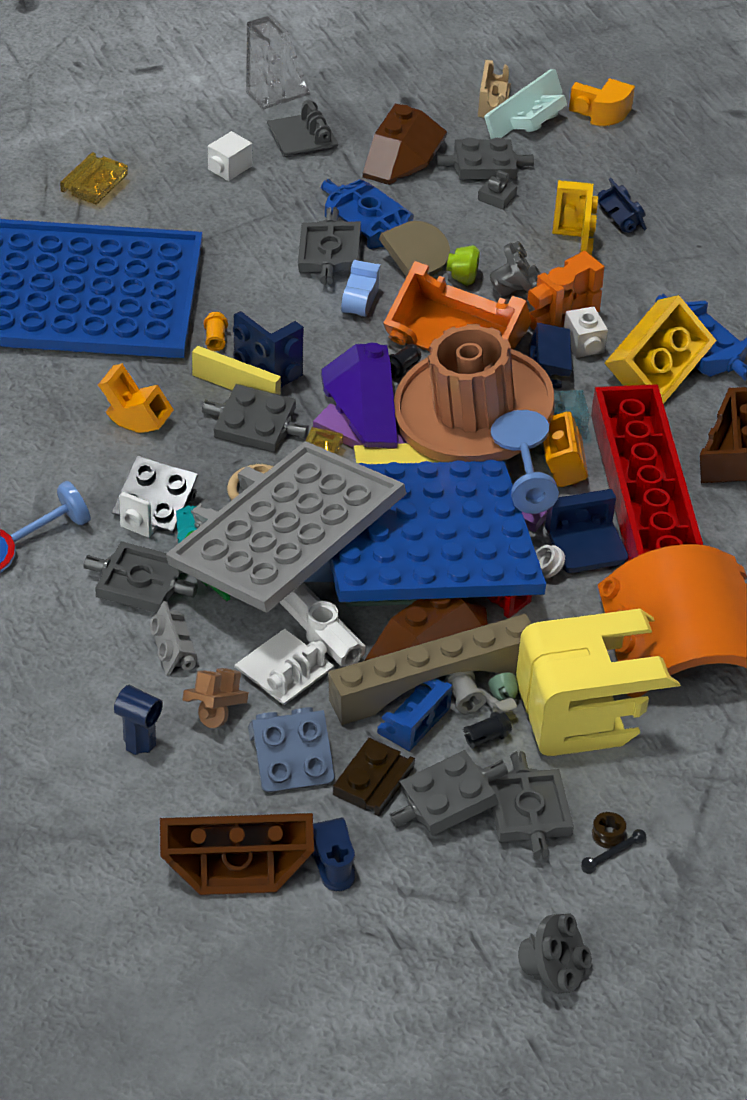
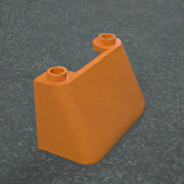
[383,261,531,352]

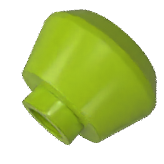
[446,245,480,286]

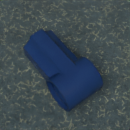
[114,684,163,755]

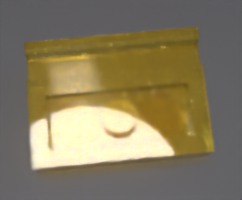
[60,152,128,205]

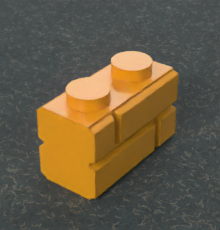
[543,411,589,487]

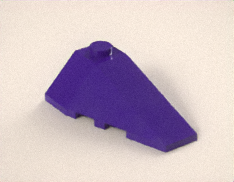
[321,342,398,448]

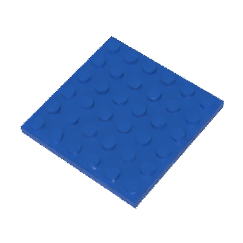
[329,460,546,602]

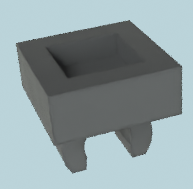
[478,170,517,209]

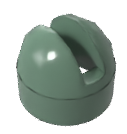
[488,672,519,701]

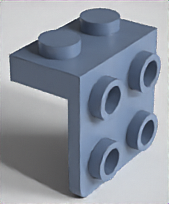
[248,707,334,792]

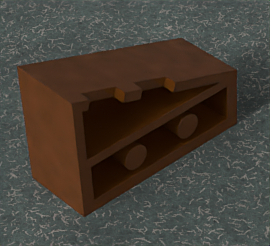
[700,387,747,483]

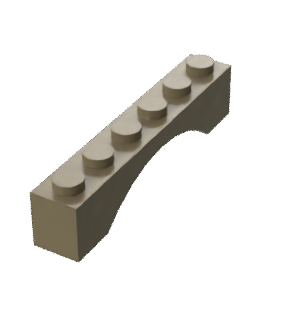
[328,613,532,725]

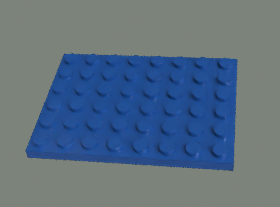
[0,219,203,358]

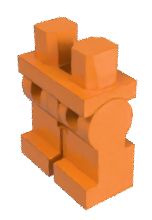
[527,250,605,330]

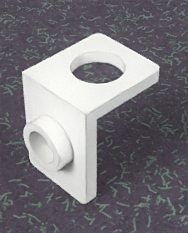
[119,492,158,538]

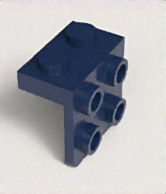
[233,311,304,387]
[545,489,628,573]

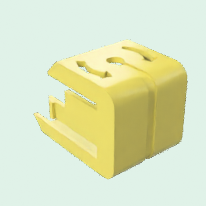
[516,609,681,756]

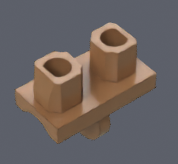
[182,668,249,728]

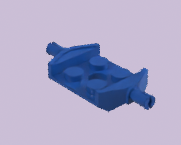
[321,179,414,249]
[655,294,747,381]

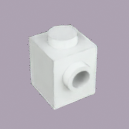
[208,131,252,181]
[564,306,608,358]

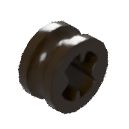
[592,812,626,849]

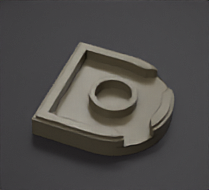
[379,221,450,277]

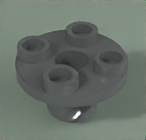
[490,241,541,297]
[518,913,592,994]

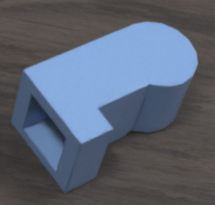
[341,260,380,317]

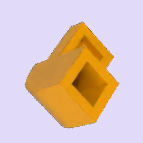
[569,78,635,126]
[98,363,174,433]

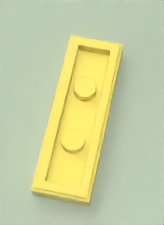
[192,345,281,395]

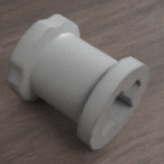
[444,671,486,714]

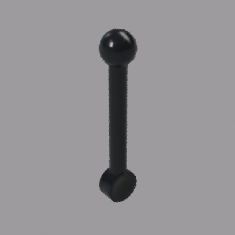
[581,829,647,874]

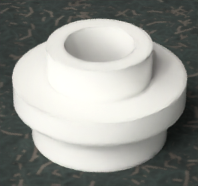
[536,545,565,578]

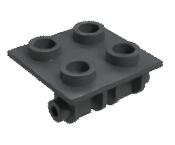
[267,100,338,156]

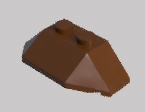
[363,103,447,185]
[365,597,488,661]
[160,813,314,895]

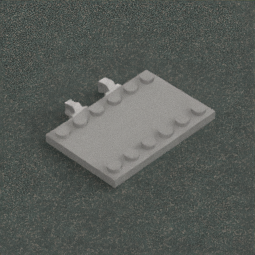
[166,441,406,613]

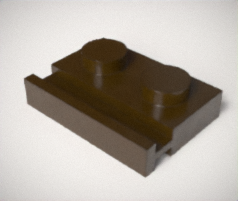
[333,738,415,816]

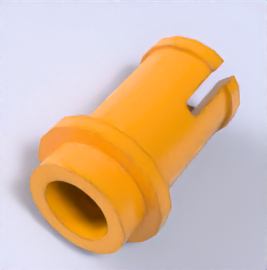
[204,312,228,351]

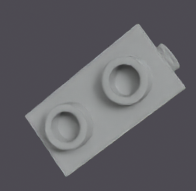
[150,601,198,676]

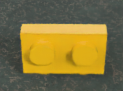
[552,180,598,256]

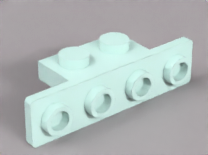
[484,69,567,139]

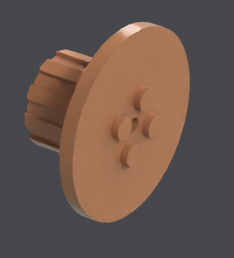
[394,324,555,462]

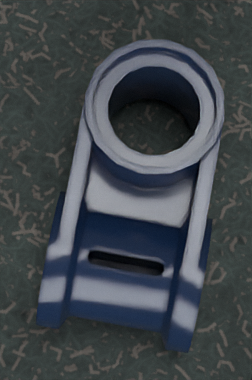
[311,817,355,891]

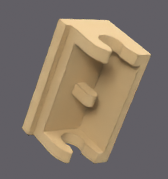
[478,60,511,117]

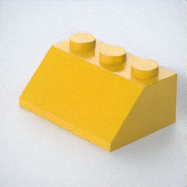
[604,295,717,404]

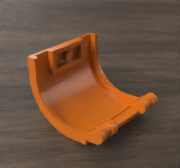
[598,544,747,698]

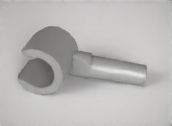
[477,687,517,720]

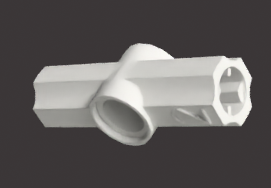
[280,583,366,666]

